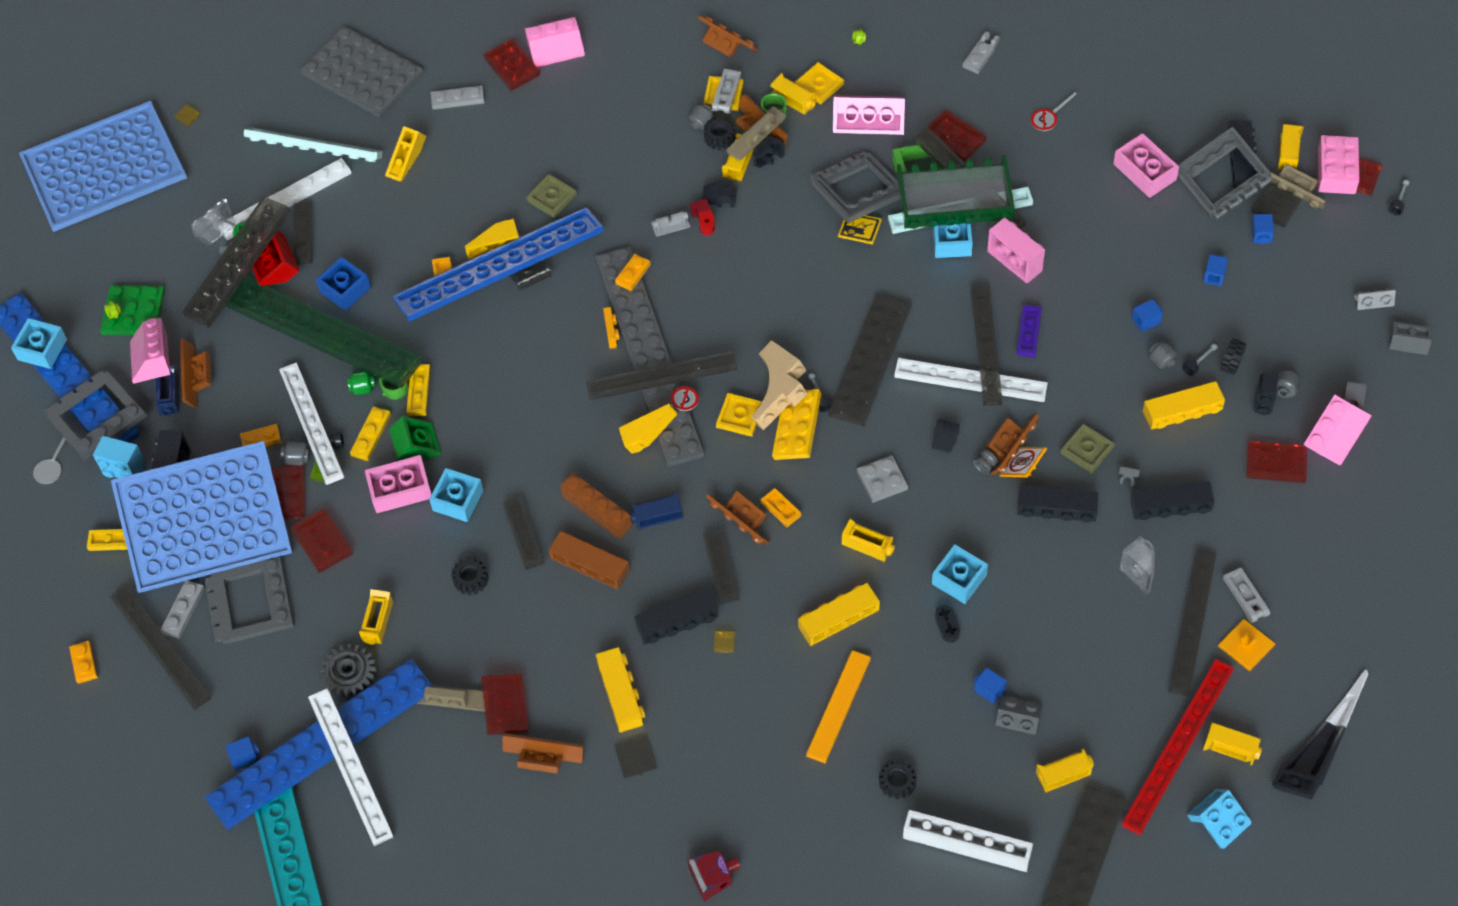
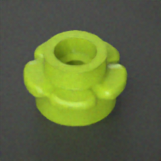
[852,28,866,46]
[104,301,121,319]

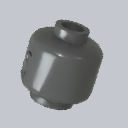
[688,104,714,131]
[1149,341,1177,369]
[1277,370,1301,399]
[280,441,309,467]

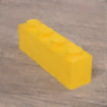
[1143,381,1225,430]
[798,583,880,646]
[596,647,645,733]

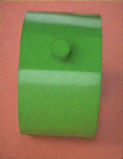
[761,93,787,116]
[379,368,409,400]

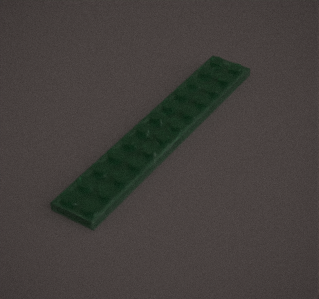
[223,277,423,388]

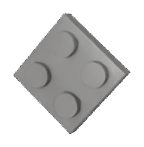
[857,456,908,503]

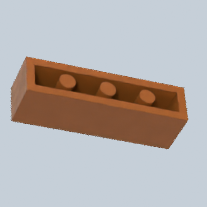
[560,473,632,539]
[549,531,630,590]

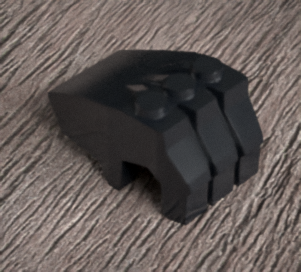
[753,136,784,168]
[702,180,737,208]
[931,419,960,453]

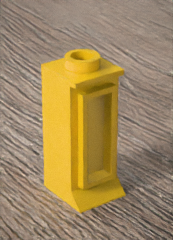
[771,73,816,115]
[1278,124,1304,170]
[722,134,754,181]
[842,519,895,562]
[359,589,393,645]
[1203,723,1262,765]
[1036,749,1094,793]

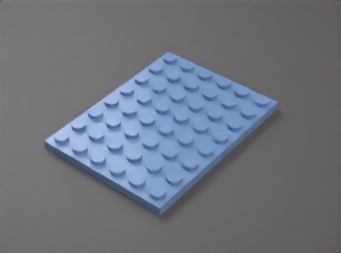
[19,101,187,232]
[111,441,293,593]

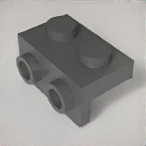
[996,696,1042,735]

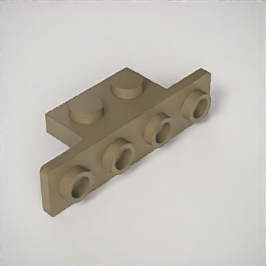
[727,107,786,161]
[1269,164,1325,209]
[416,685,490,712]

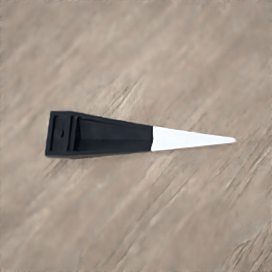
[1272,669,1368,800]

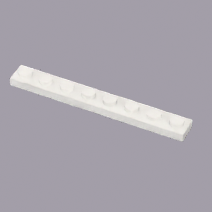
[217,158,351,240]
[895,358,1048,402]
[279,363,344,485]
[308,689,393,846]

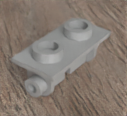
[651,211,690,237]
[1354,288,1396,310]

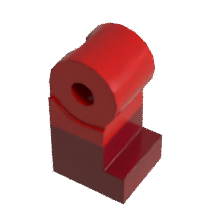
[689,198,715,235]

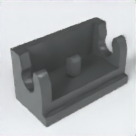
[1389,322,1432,355]

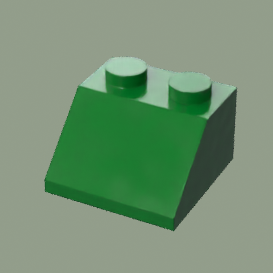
[389,416,441,460]

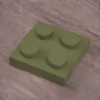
[526,174,577,218]
[1060,424,1115,474]

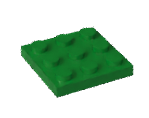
[100,285,165,335]

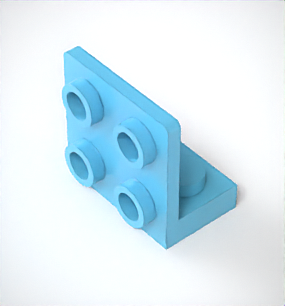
[1187,789,1251,849]

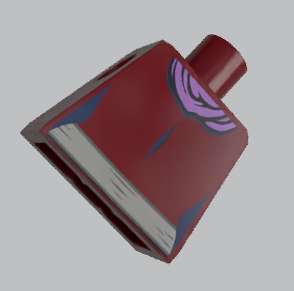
[687,851,740,902]

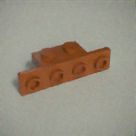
[697,16,758,58]
[736,94,788,148]
[180,339,211,408]
[985,413,1039,475]
[705,491,770,545]
[503,733,584,774]

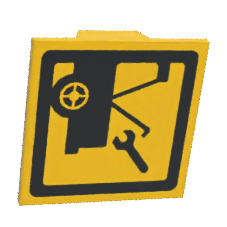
[838,215,882,244]

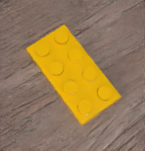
[772,389,822,460]

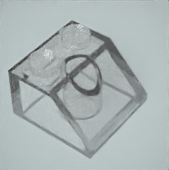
[191,198,236,246]
[1119,536,1155,595]

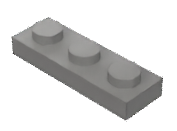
[431,85,484,110]
[160,580,205,639]

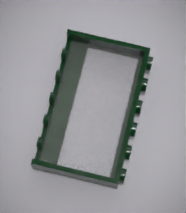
[897,155,1015,229]

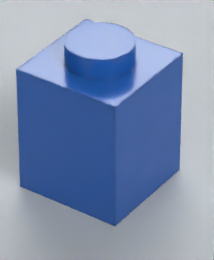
[1251,214,1274,244]
[1203,254,1228,286]
[1132,299,1163,332]
[973,668,1007,704]
[225,736,260,771]

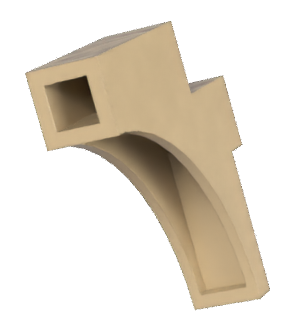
[751,340,808,430]

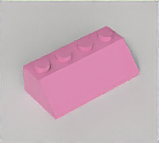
[833,95,905,134]
[130,318,170,384]

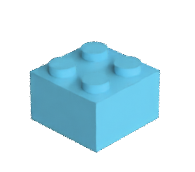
[932,223,973,258]
[11,318,67,369]
[93,436,147,478]
[429,468,483,522]
[932,545,988,604]

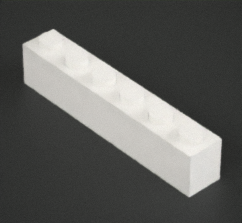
[903,810,1033,872]

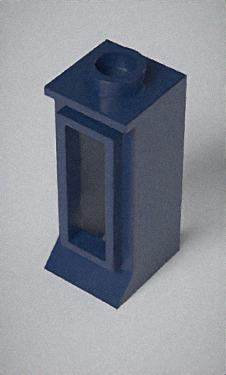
[155,364,179,416]
[630,491,683,530]

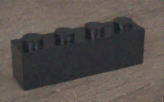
[1228,121,1257,189]
[1130,481,1215,520]
[1017,485,1099,523]
[634,589,718,645]

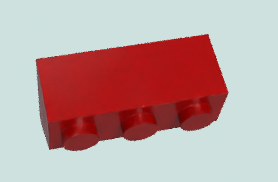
[244,225,300,286]

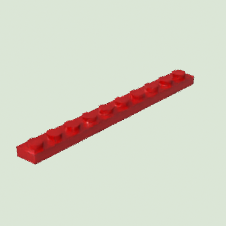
[1122,659,1234,836]

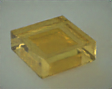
[175,105,200,127]
[714,631,735,653]

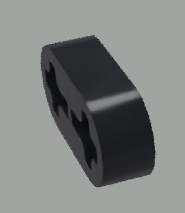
[935,605,960,643]

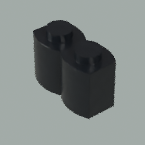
[1254,373,1279,415]

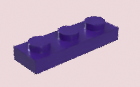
[1017,305,1042,357]

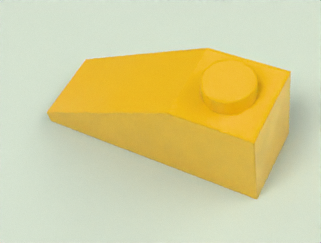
[385,126,426,182]
[465,219,519,259]
[619,404,677,454]

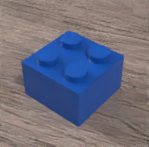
[316,257,371,311]

